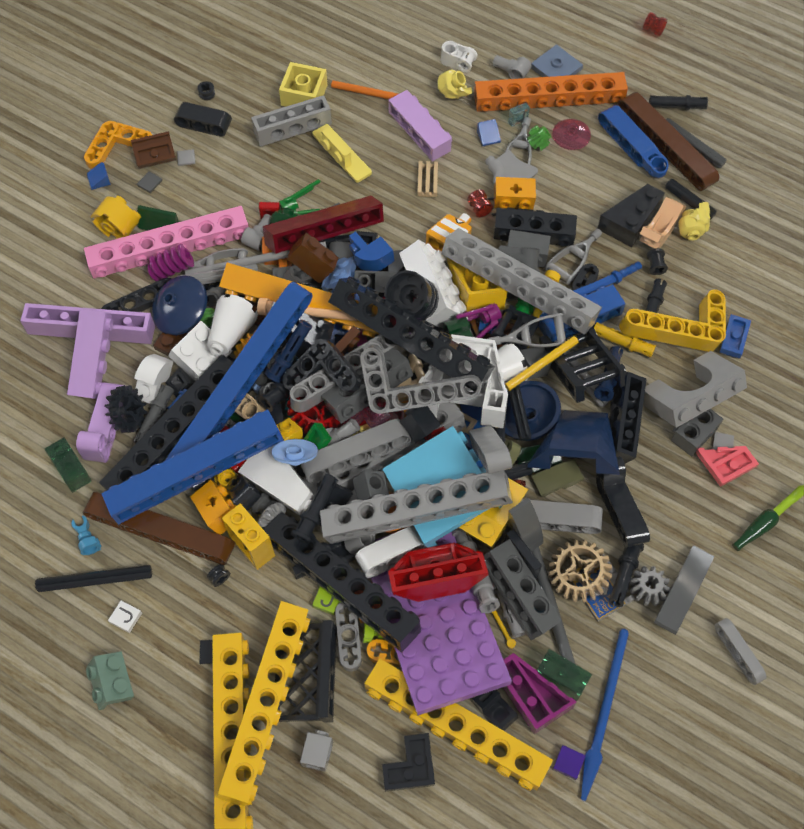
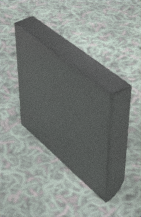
[137,171,163,193]

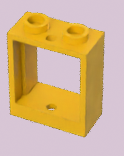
[222,503,275,570]

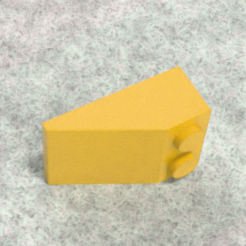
[447,258,508,312]
[457,478,528,549]

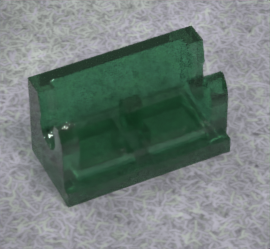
[537,649,592,701]

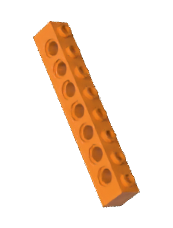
[474,72,628,112]

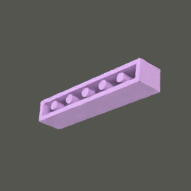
[20,303,155,344]

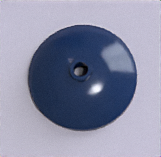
[152,275,207,336]
[505,381,561,441]

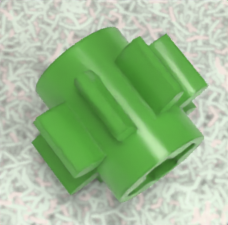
[527,125,551,150]

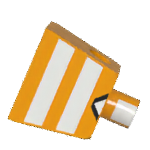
[426,213,472,252]

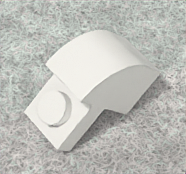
[134,354,173,403]

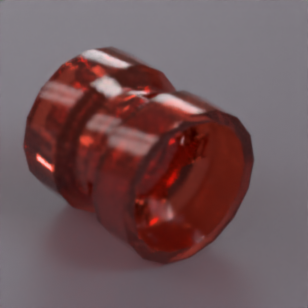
[643,12,668,36]
[467,189,493,218]

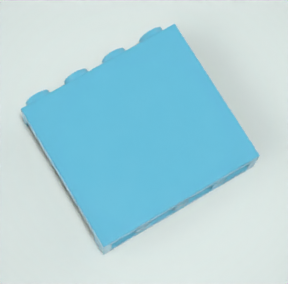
[383,426,502,548]

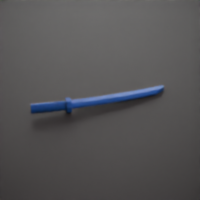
[573,261,642,296]

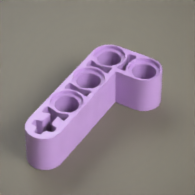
[76,382,126,463]

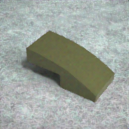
[532,459,584,497]

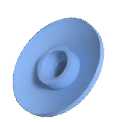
[272,439,318,466]

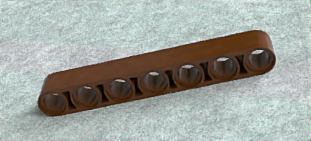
[618,92,720,191]
[82,492,236,565]

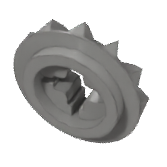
[258,502,286,529]

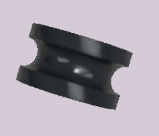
[197,81,215,101]
[207,564,231,587]

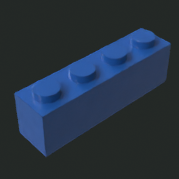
[538,284,626,342]

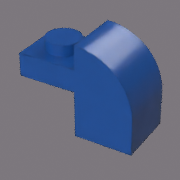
[349,231,395,271]

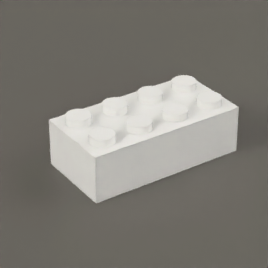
[399,240,468,328]

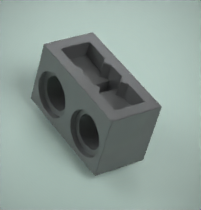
[671,409,723,457]

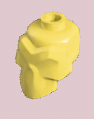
[437,69,472,99]
[678,202,710,241]

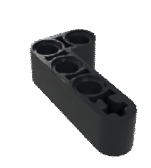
[596,456,650,548]

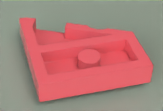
[696,446,759,487]

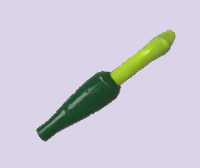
[732,485,804,551]

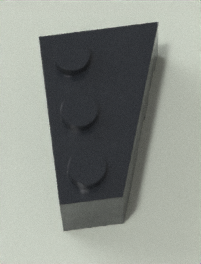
[597,184,665,248]
[271,302,335,363]

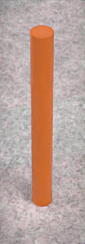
[331,80,399,99]

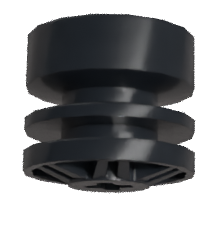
[384,270,439,321]

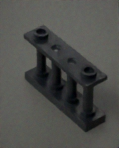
[539,328,627,403]

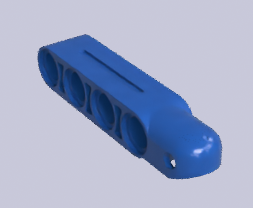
[598,105,669,178]

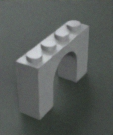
[644,351,747,428]

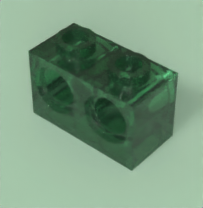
[45,437,92,493]

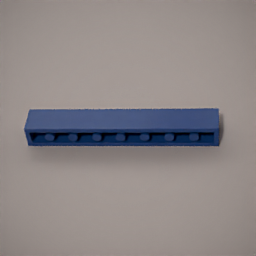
[101,409,284,524]

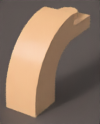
[639,197,686,249]

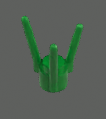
[279,179,321,215]

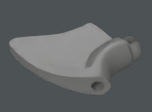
[485,149,538,185]

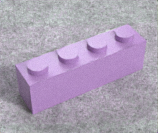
[388,90,452,162]
[67,309,113,399]

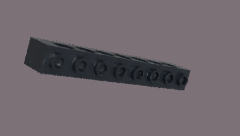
[328,276,495,391]
[99,355,233,490]
[263,512,421,653]

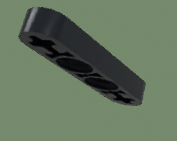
[101,278,172,312]

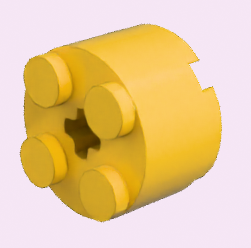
[91,196,141,239]

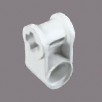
[441,41,477,73]

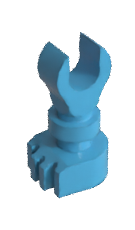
[71,515,102,556]

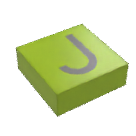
[312,586,340,616]

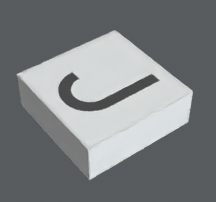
[108,601,142,633]

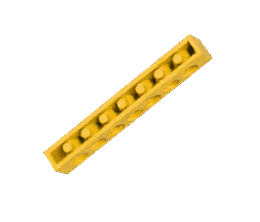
[216,601,310,807]
[212,633,253,829]
[364,658,553,791]

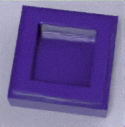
[553,745,586,780]

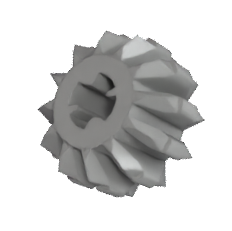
[629,566,670,606]

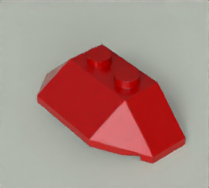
[388,543,488,602]

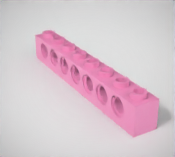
[84,206,248,279]

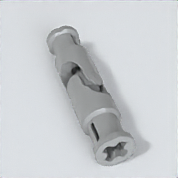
[452,529,500,613]

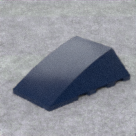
[527,410,619,475]

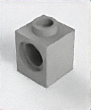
[300,730,333,772]

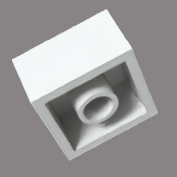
[168,321,233,382]

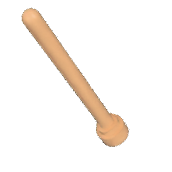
[257,298,358,321]

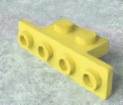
[312,124,372,183]

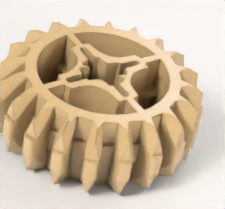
[548,539,612,603]

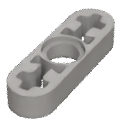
[335,603,362,671]
[715,618,766,685]

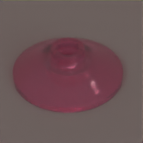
[553,119,591,150]

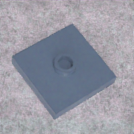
[531,44,583,77]

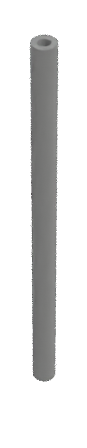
[185,241,327,274]

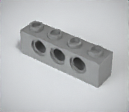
[251,95,332,147]

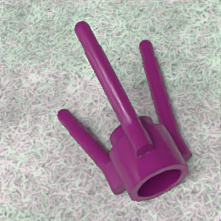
[456,303,502,338]

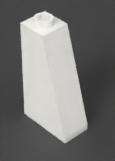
[238,445,314,515]

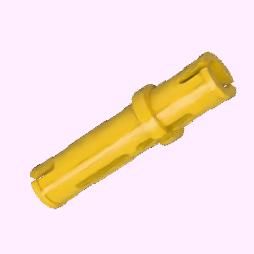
[594,322,656,358]

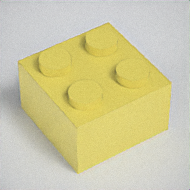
[279,62,328,107]

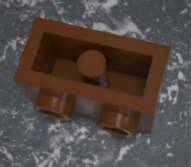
[287,233,339,284]

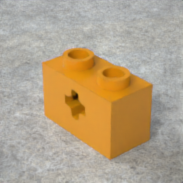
[494,177,536,209]
[190,480,236,535]

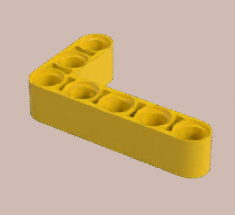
[619,290,726,352]

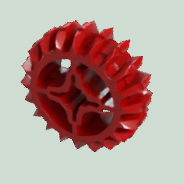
[287,386,340,435]

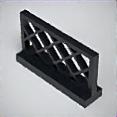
[275,620,337,723]

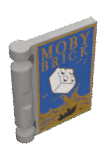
[572,554,635,621]

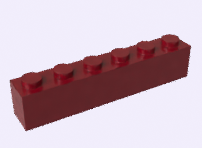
[263,196,384,254]

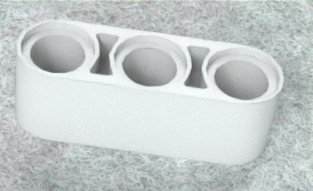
[355,526,426,578]

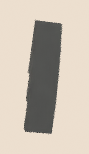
[654,545,714,635]

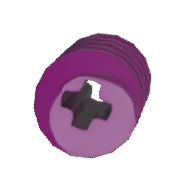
[147,243,194,281]

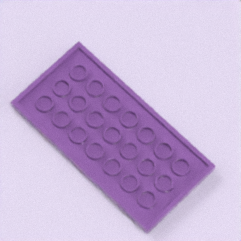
[371,532,512,716]

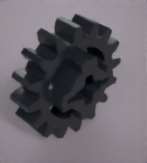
[105,385,148,433]

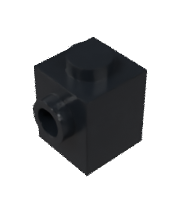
[400,406,441,443]

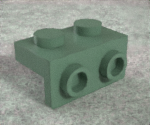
[86,651,134,710]

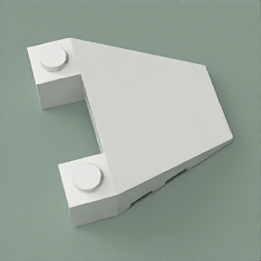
[418,334,508,428]

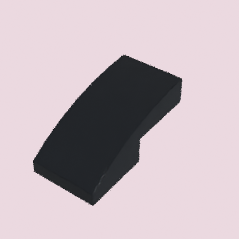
[470,689,518,731]

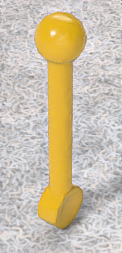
[491,610,516,649]

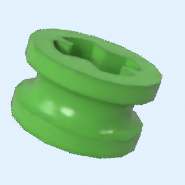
[200,308,215,327]

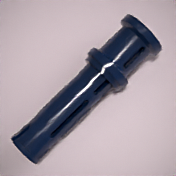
[265,320,312,383]
[594,346,623,401]

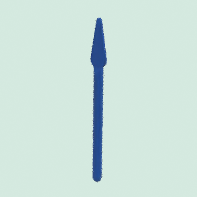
[581,629,629,801]

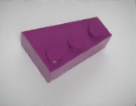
[502,653,577,734]

